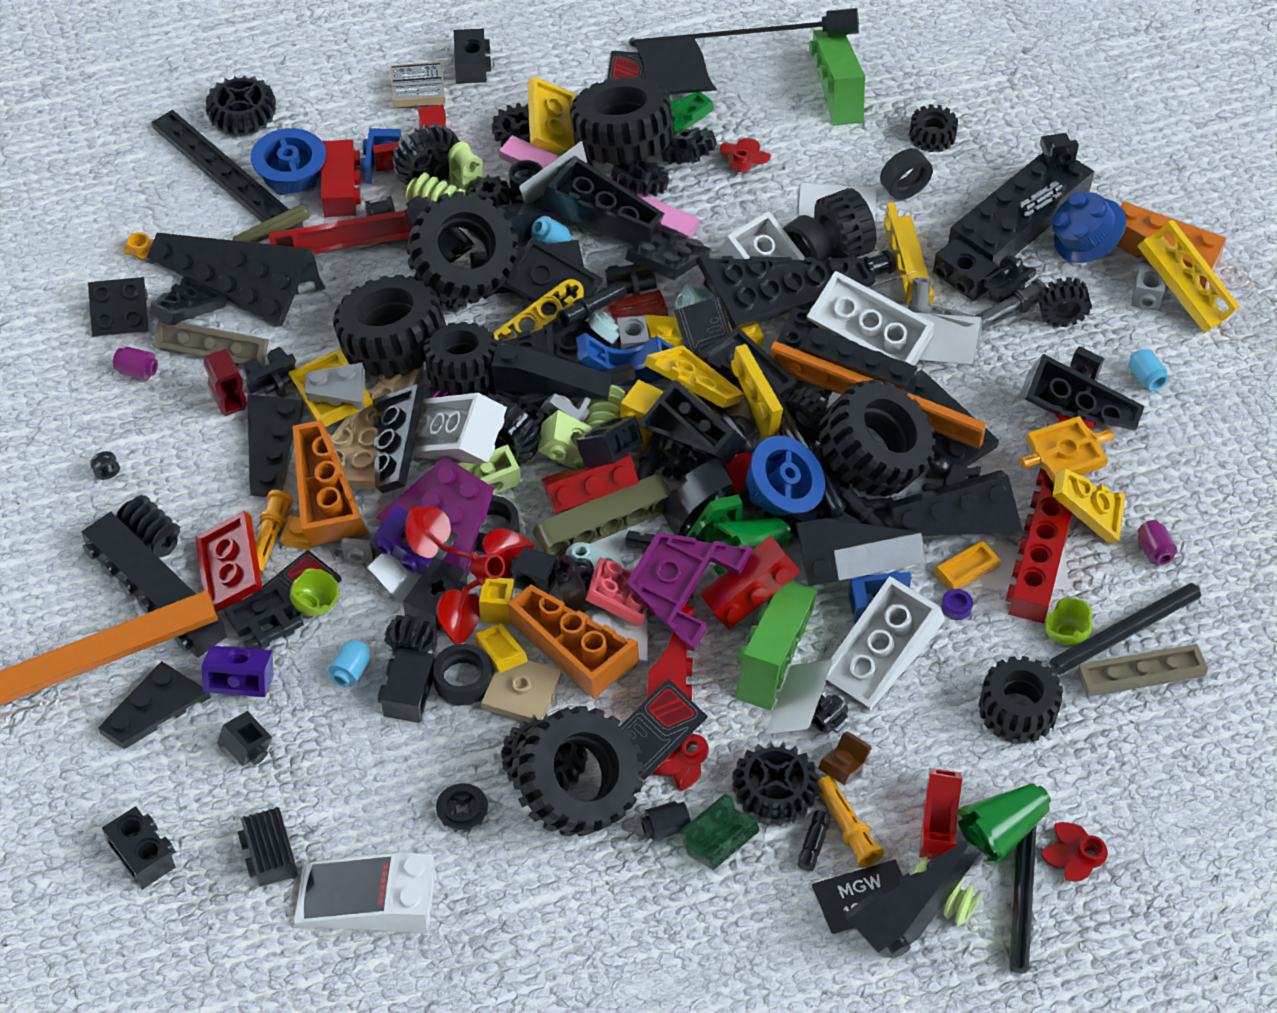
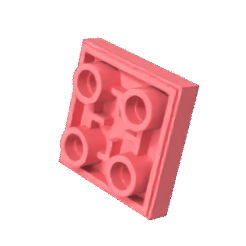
[585,557,648,627]

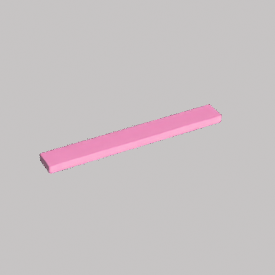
[499,135,700,239]

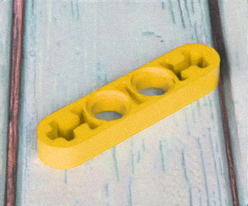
[493,279,584,340]

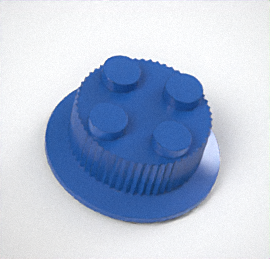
[251,128,326,195]
[1052,191,1126,263]
[746,436,825,516]

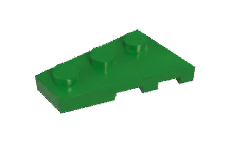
[671,92,714,137]

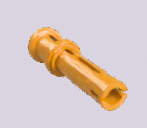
[255,490,294,575]
[817,776,884,868]

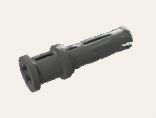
[975,279,1046,332]

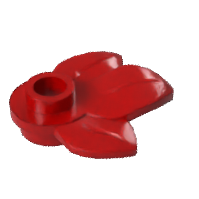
[720,138,771,172]
[652,734,709,791]
[1041,822,1108,882]

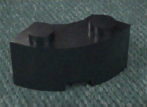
[662,457,733,537]

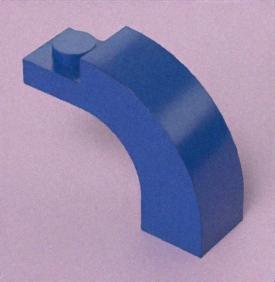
[576,333,674,386]

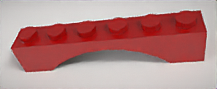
[268,210,411,254]
[648,591,694,700]

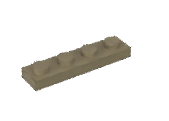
[154,319,269,367]
[1077,644,1208,697]

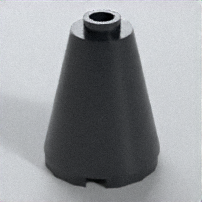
[404,195,475,263]

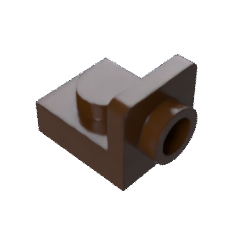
[818,731,872,786]

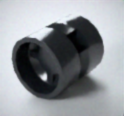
[509,160,543,204]

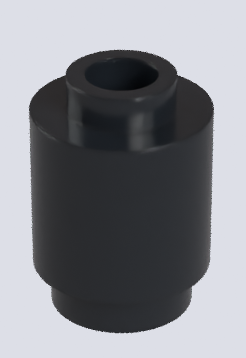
[640,801,691,841]

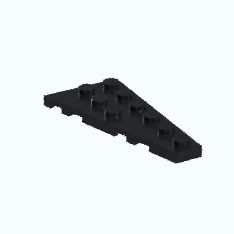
[147,232,313,326]
[696,255,876,330]

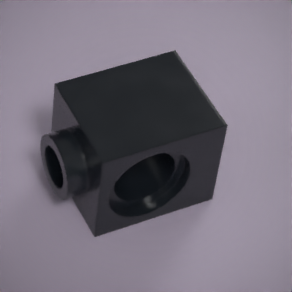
[510,546,557,594]

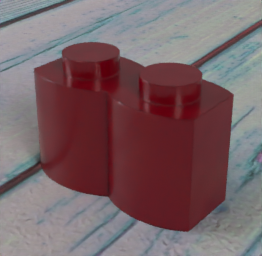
[204,349,247,416]

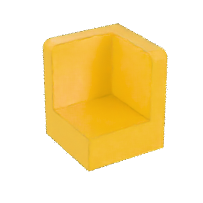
[479,578,514,625]

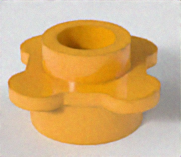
[123,232,154,259]

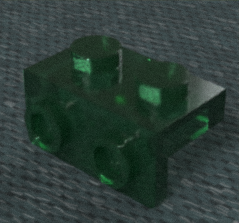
[680,794,760,870]

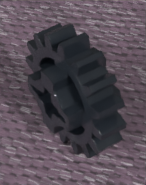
[492,103,530,147]
[660,127,717,165]
[611,160,669,197]

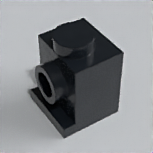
[217,711,272,766]

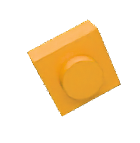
[280,515,312,550]

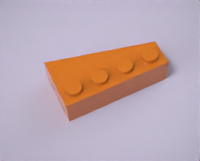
[1116,201,1227,289]
[293,420,369,546]
[508,585,639,699]

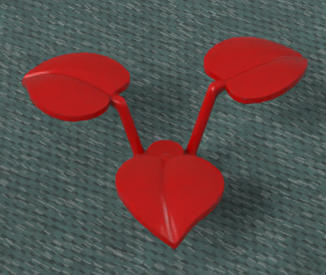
[405,506,534,644]

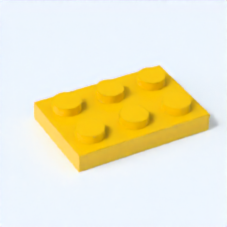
[527,76,577,156]
[288,348,373,427]

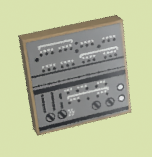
[390,62,445,108]

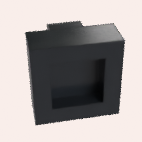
[1070,346,1105,381]

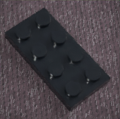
[913,369,999,467]

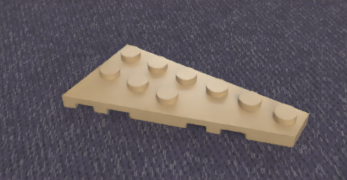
[331,362,425,489]

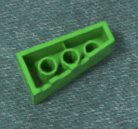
[809,30,865,126]
[735,580,818,711]

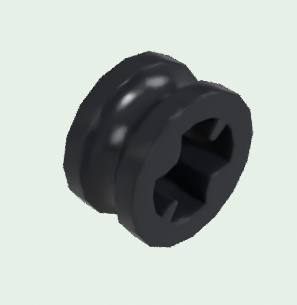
[90,451,120,480]

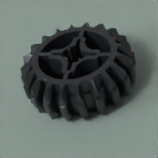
[205,75,276,136]
[392,123,460,185]
[486,393,542,466]
[501,713,588,792]
[732,740,819,826]

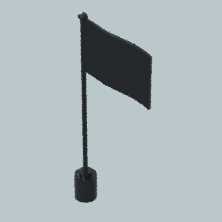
[629,8,859,95]

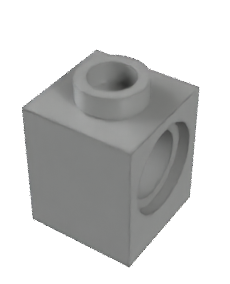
[1131,263,1165,311]
[617,316,649,349]

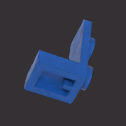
[360,128,402,184]
[848,571,912,625]

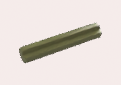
[233,204,310,243]

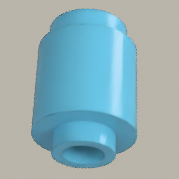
[531,216,571,244]
[1128,349,1169,391]
[328,639,371,687]

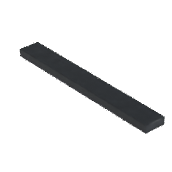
[152,110,303,230]

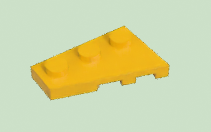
[731,344,783,440]
[643,345,744,408]
[1053,469,1126,544]

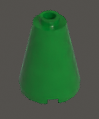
[705,518,791,576]
[956,783,1051,867]

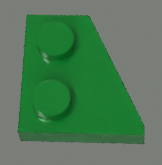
[686,494,743,542]

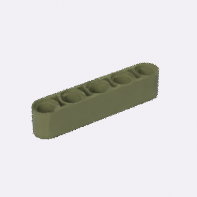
[533,475,671,557]

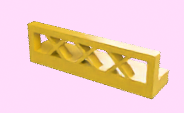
[884,202,934,305]
[1137,219,1241,333]

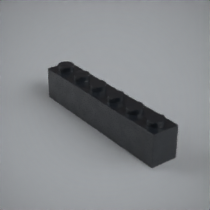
[81,511,227,658]

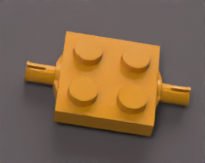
[1019,416,1115,484]

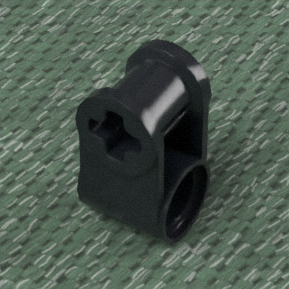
[553,555,595,613]

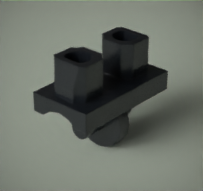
[983,255,1036,303]
[605,263,657,297]
[243,347,296,397]

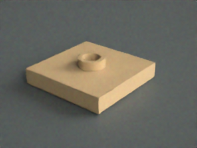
[481,660,562,723]

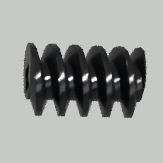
[116,495,180,557]

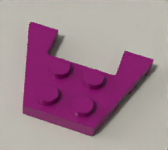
[376,457,494,577]
[627,532,753,651]

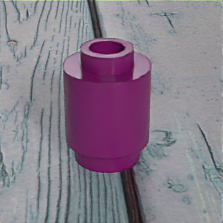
[113,347,158,380]
[1138,520,1178,565]

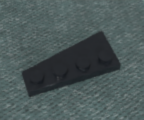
[247,394,305,497]

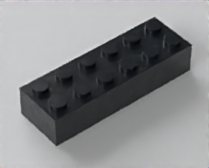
[948,152,1094,268]

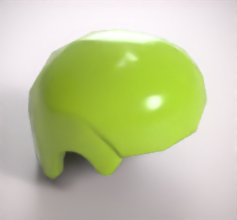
[289,568,340,617]
[1045,598,1092,646]

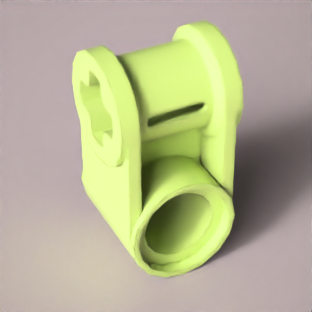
[448,142,484,192]

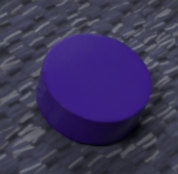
[941,589,973,620]

